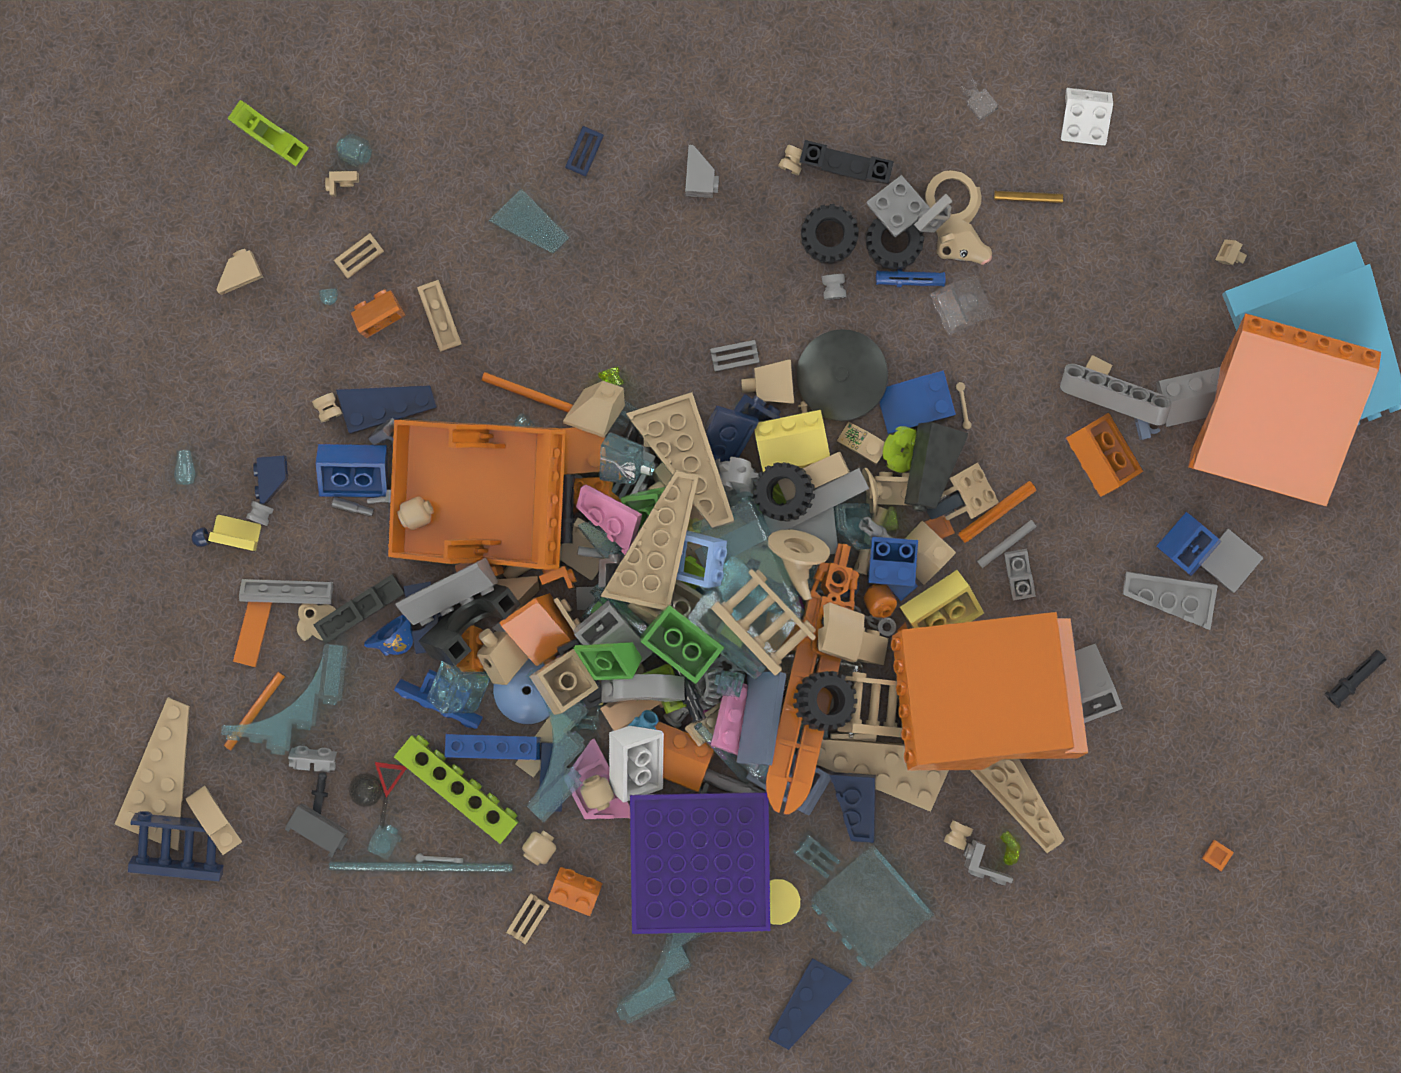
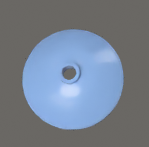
[493,659,552,724]

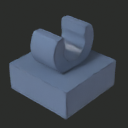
[1134,418,1160,440]

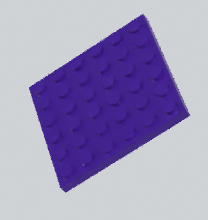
[630,792,771,934]

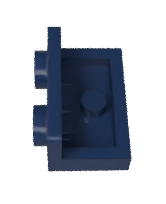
[734,394,782,432]

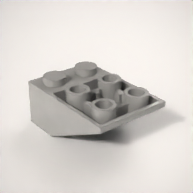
[573,600,653,663]
[1075,644,1123,723]

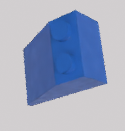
[879,370,956,434]

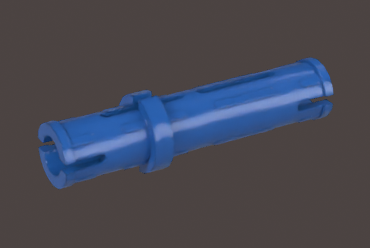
[876,269,945,287]

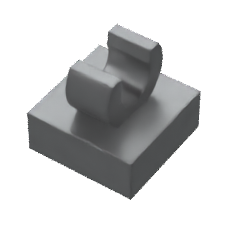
[368,417,394,448]

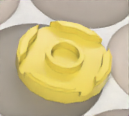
[770,879,800,925]

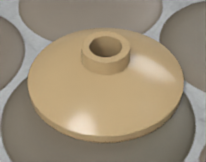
[862,468,883,513]

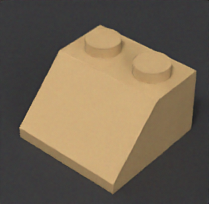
[529,649,599,715]

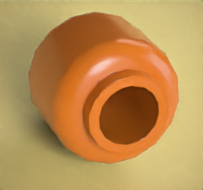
[864,584,897,618]

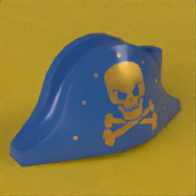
[364,615,413,656]

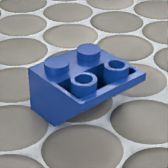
[1156,512,1221,576]
[867,537,918,586]

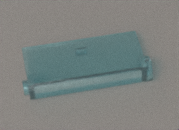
[692,496,799,621]

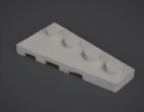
[1122,571,1218,630]

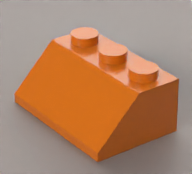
[1066,413,1143,497]
[655,721,716,792]

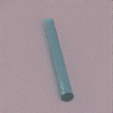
[694,722,750,784]

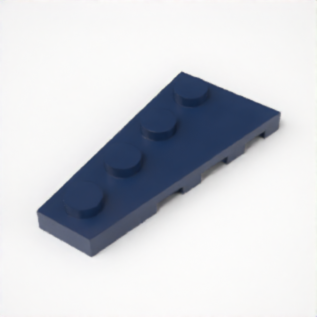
[336,386,437,434]
[769,958,853,1050]

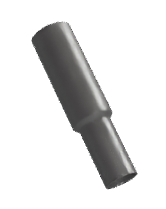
[332,497,374,517]

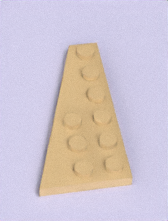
[626,392,735,529]

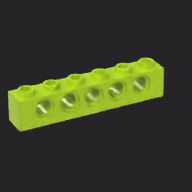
[394,735,519,844]

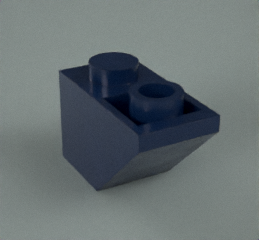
[253,456,288,504]

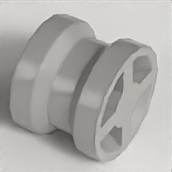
[246,501,274,526]

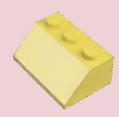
[754,410,830,472]
[900,570,984,628]

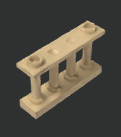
[711,568,816,676]
[838,672,903,737]

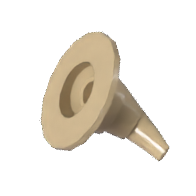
[768,530,830,600]

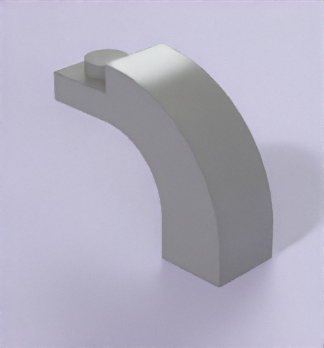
[601,674,685,703]

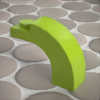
[227,100,309,166]

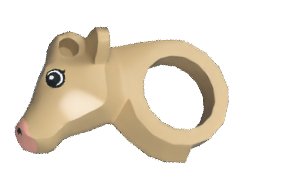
[925,170,992,265]

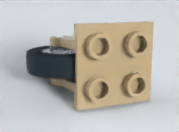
[926,463,999,520]

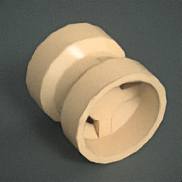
[778,145,802,175]
[312,393,342,423]
[944,820,973,850]

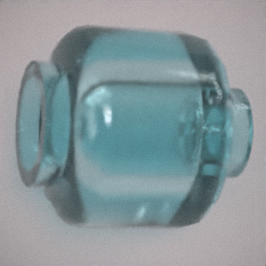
[336,134,372,167]

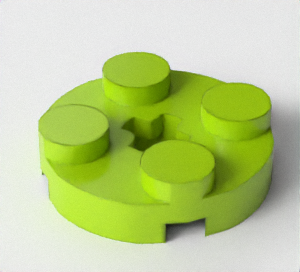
[883,426,917,473]

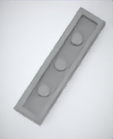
[239,579,333,604]

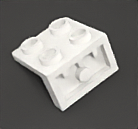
[1061,88,1113,145]

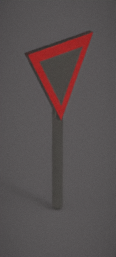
[374,762,407,841]

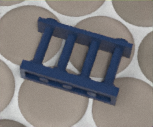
[128,811,224,882]

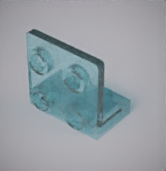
[427,662,490,714]

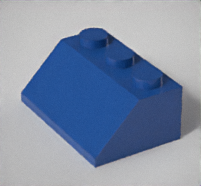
[316,444,388,497]

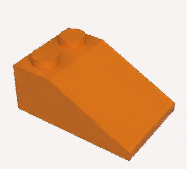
[351,289,406,338]

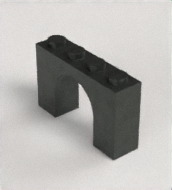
[418,584,521,666]

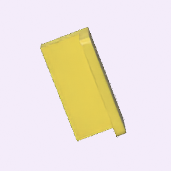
[208,515,261,551]

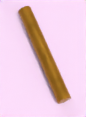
[994,191,1063,203]

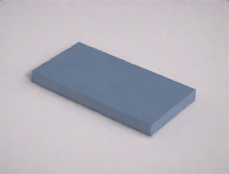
[736,672,786,765]

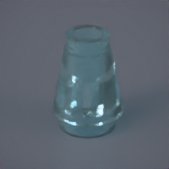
[174,450,197,485]

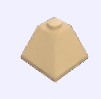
[563,381,625,438]
[905,521,956,585]

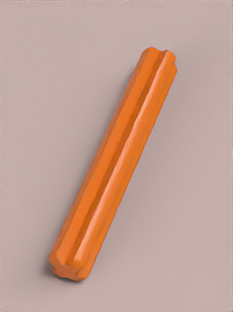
[958,481,1036,543]

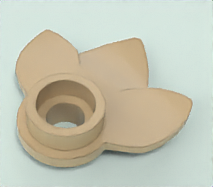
[297,603,336,641]

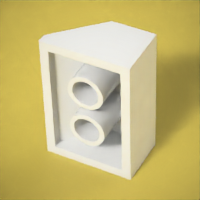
[609,726,664,803]

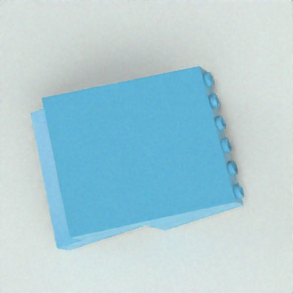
[1222,241,1401,425]

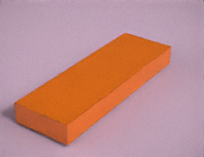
[233,602,273,667]

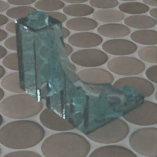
[616,932,706,1024]

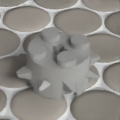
[715,457,760,507]

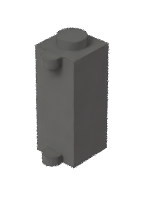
[285,803,348,858]

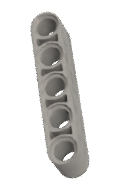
[1060,364,1172,425]

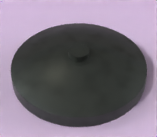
[797,329,888,421]

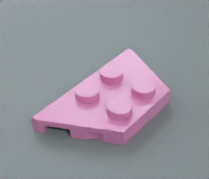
[564,738,630,819]

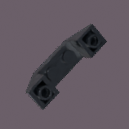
[799,140,894,184]

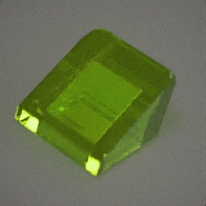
[883,506,900,533]

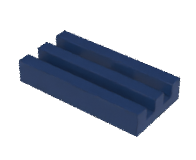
[565,126,604,177]

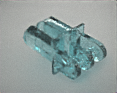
[794,834,841,879]

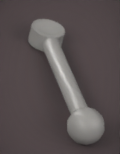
[415,853,463,863]

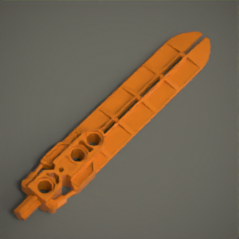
[766,543,859,815]

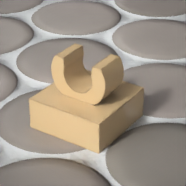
[1215,240,1247,265]

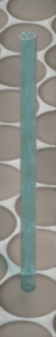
[329,862,513,873]

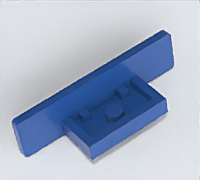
[394,669,483,729]

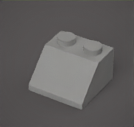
[685,145,719,198]

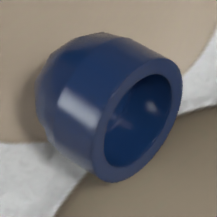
[192,527,211,547]

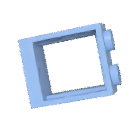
[676,530,727,588]

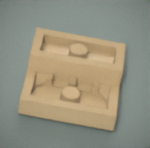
[818,602,864,663]

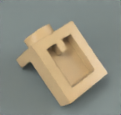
[325,171,359,197]

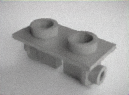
[288,746,337,773]

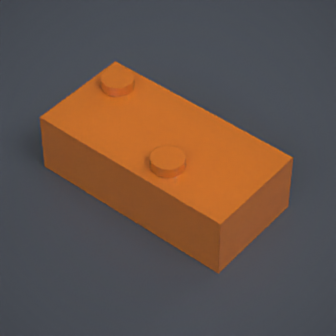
[562,428,608,475]

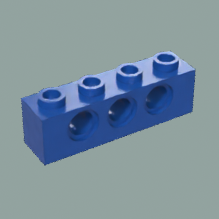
[445,734,541,760]

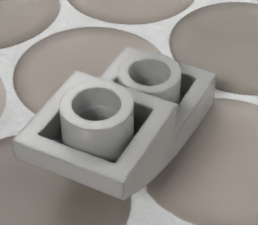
[1004,549,1036,601]

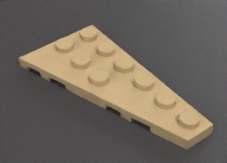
[601,470,699,610]
[115,697,190,851]
[817,737,949,812]
[970,759,1064,853]

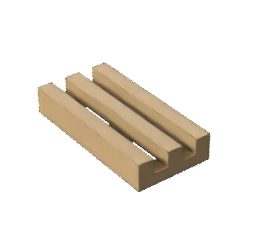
[334,233,384,279]
[506,893,550,945]

